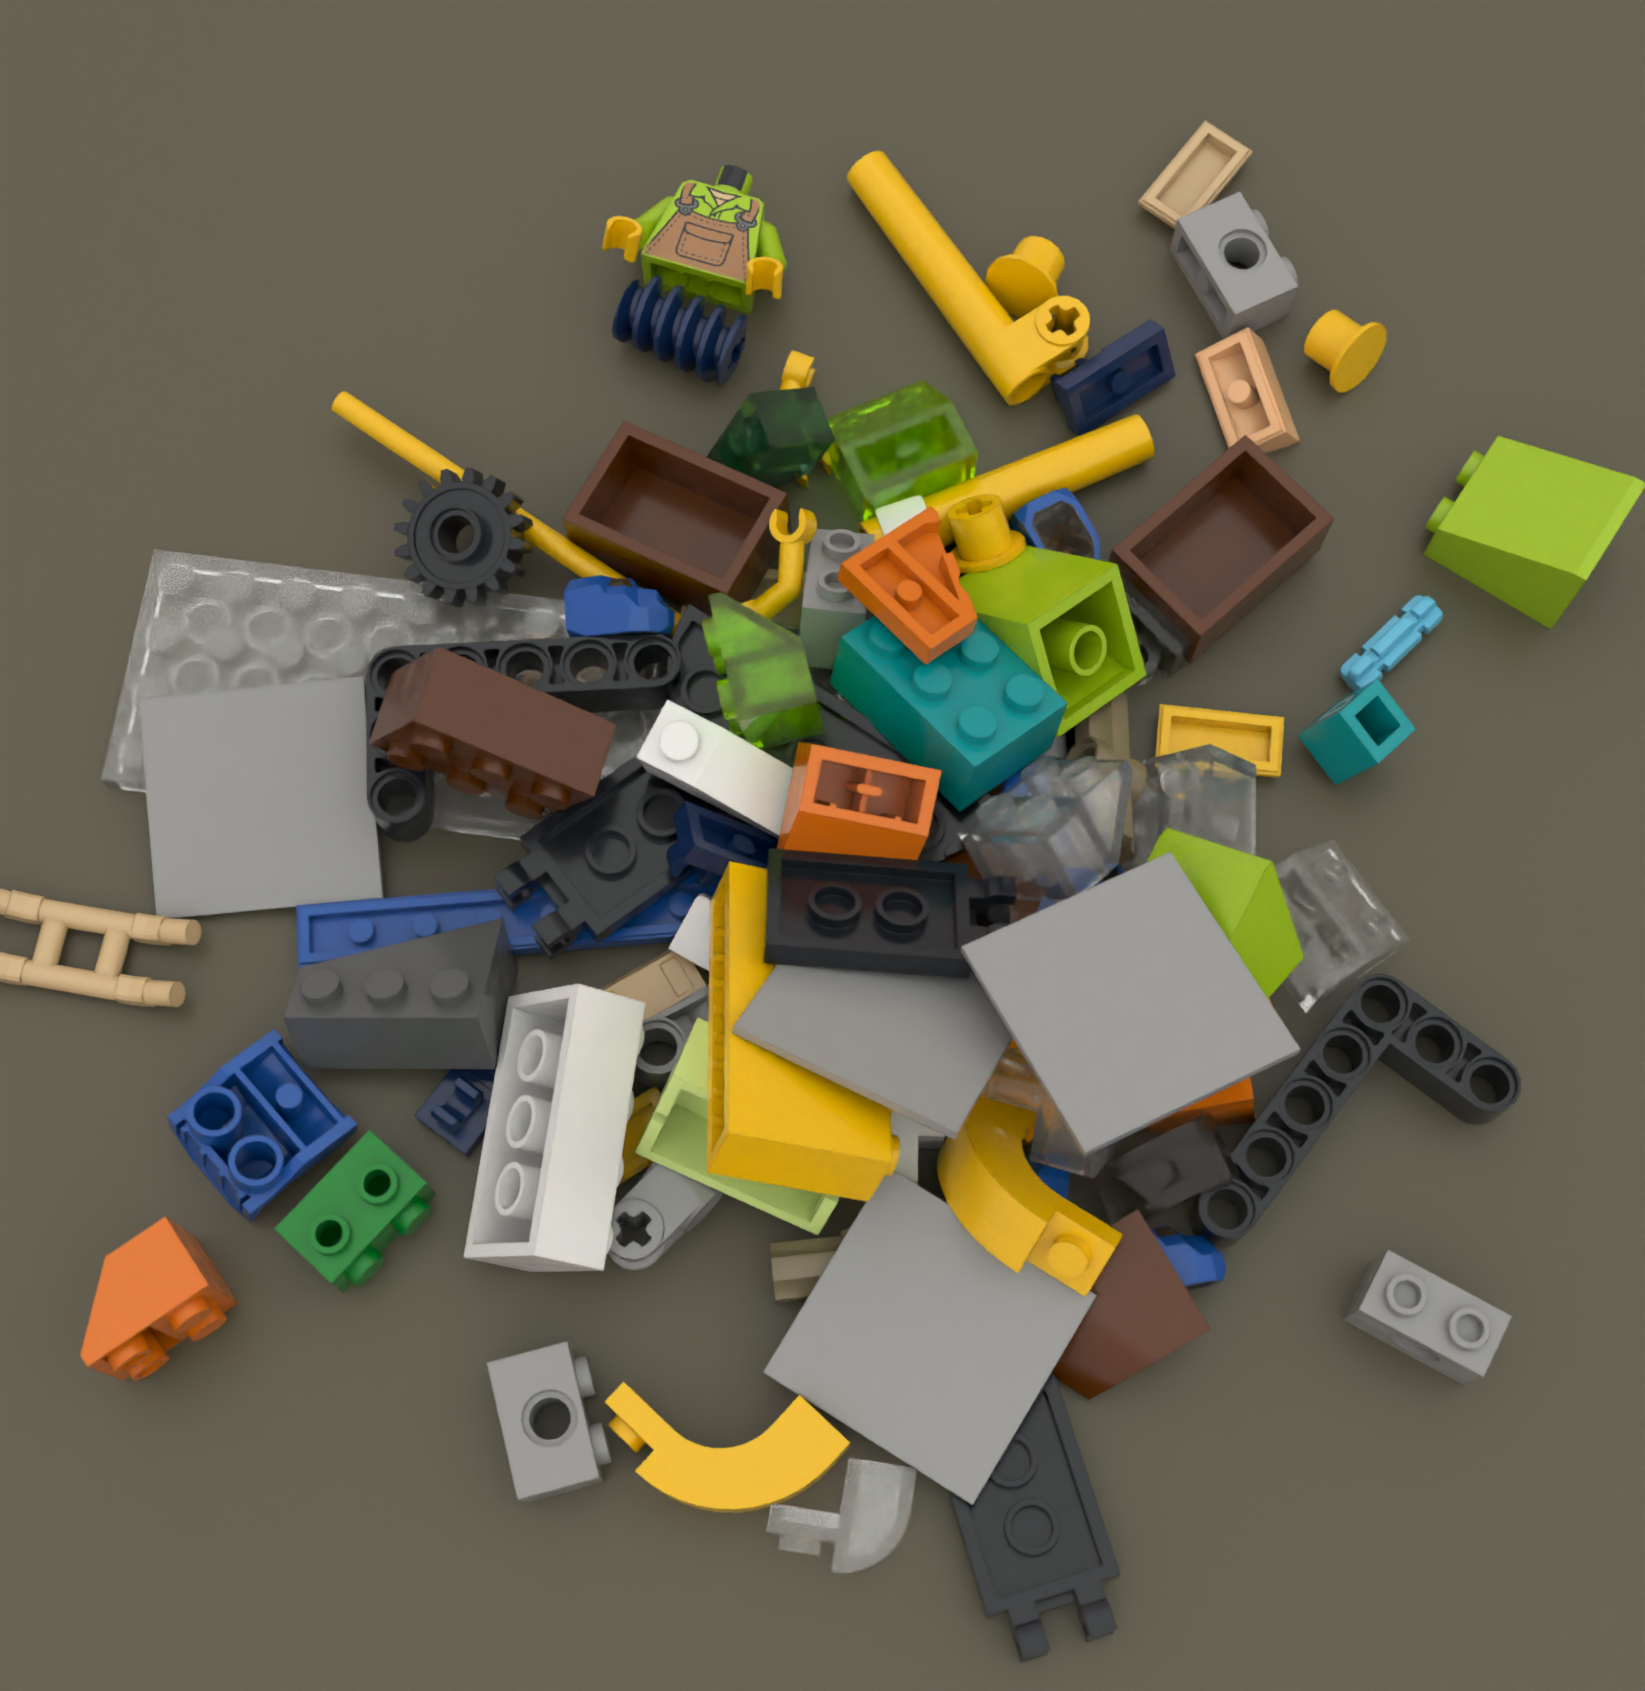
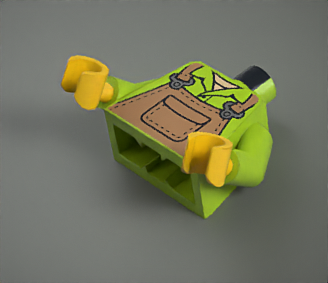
[601,165,787,315]

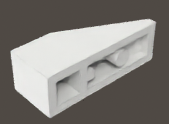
[636,699,793,839]

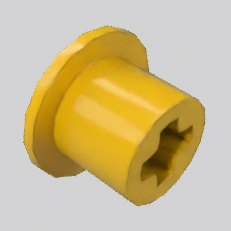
[985,236,1065,318]
[1304,309,1387,392]
[947,494,1027,573]

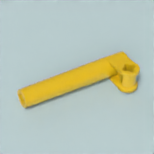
[847,151,1090,406]
[857,414,1155,548]

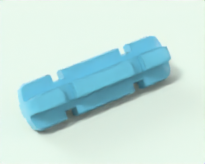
[1339,595,1443,691]

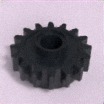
[394,467,534,608]

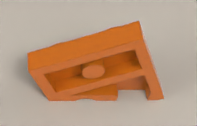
[837,506,978,665]

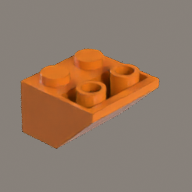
[777,742,942,860]
[80,1216,238,1381]

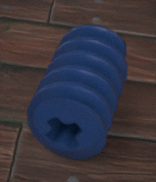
[612,274,748,387]

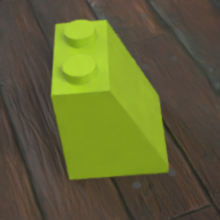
[1423,436,1645,629]
[959,545,1147,737]
[1146,828,1305,999]

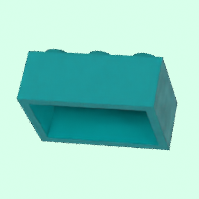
[830,615,1068,812]

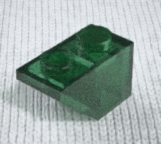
[706,387,835,489]

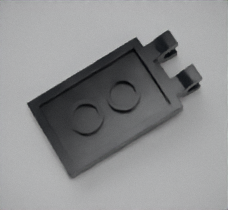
[494,754,753,961]
[763,848,1017,979]
[947,1373,1121,1663]

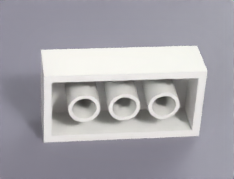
[463,983,646,1272]

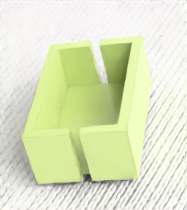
[635,1018,839,1235]

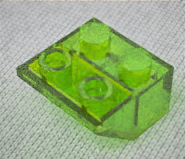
[814,379,978,522]
[701,592,826,749]

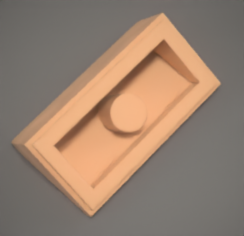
[1195,327,1300,453]

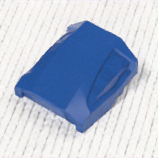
[167,1028,357,1222]

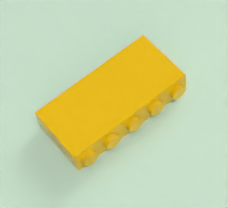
[707,861,900,1202]

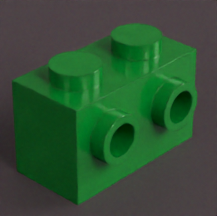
[274,1130,436,1292]

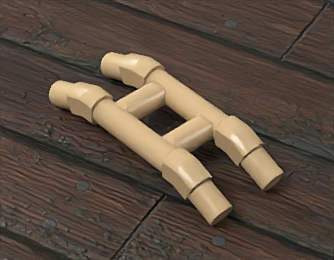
[0,888,202,1007]

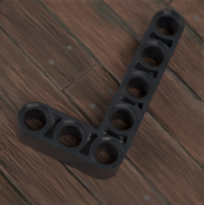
[366,633,683,843]
[1189,974,1521,1248]

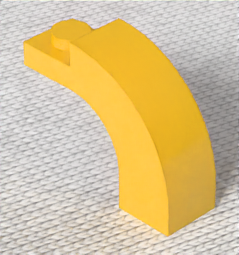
[937,1084,1123,1297]
[605,1381,850,1513]

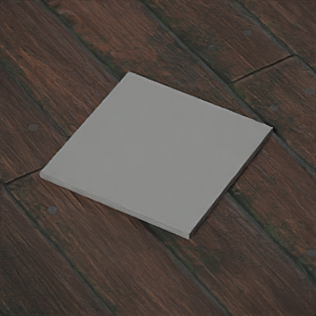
[138,676,385,919]
[961,852,1300,1157]
[732,964,1013,1140]
[763,1171,1097,1505]

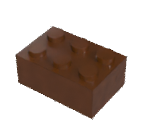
[562,421,792,626]
[1109,435,1334,664]
[369,646,617,819]

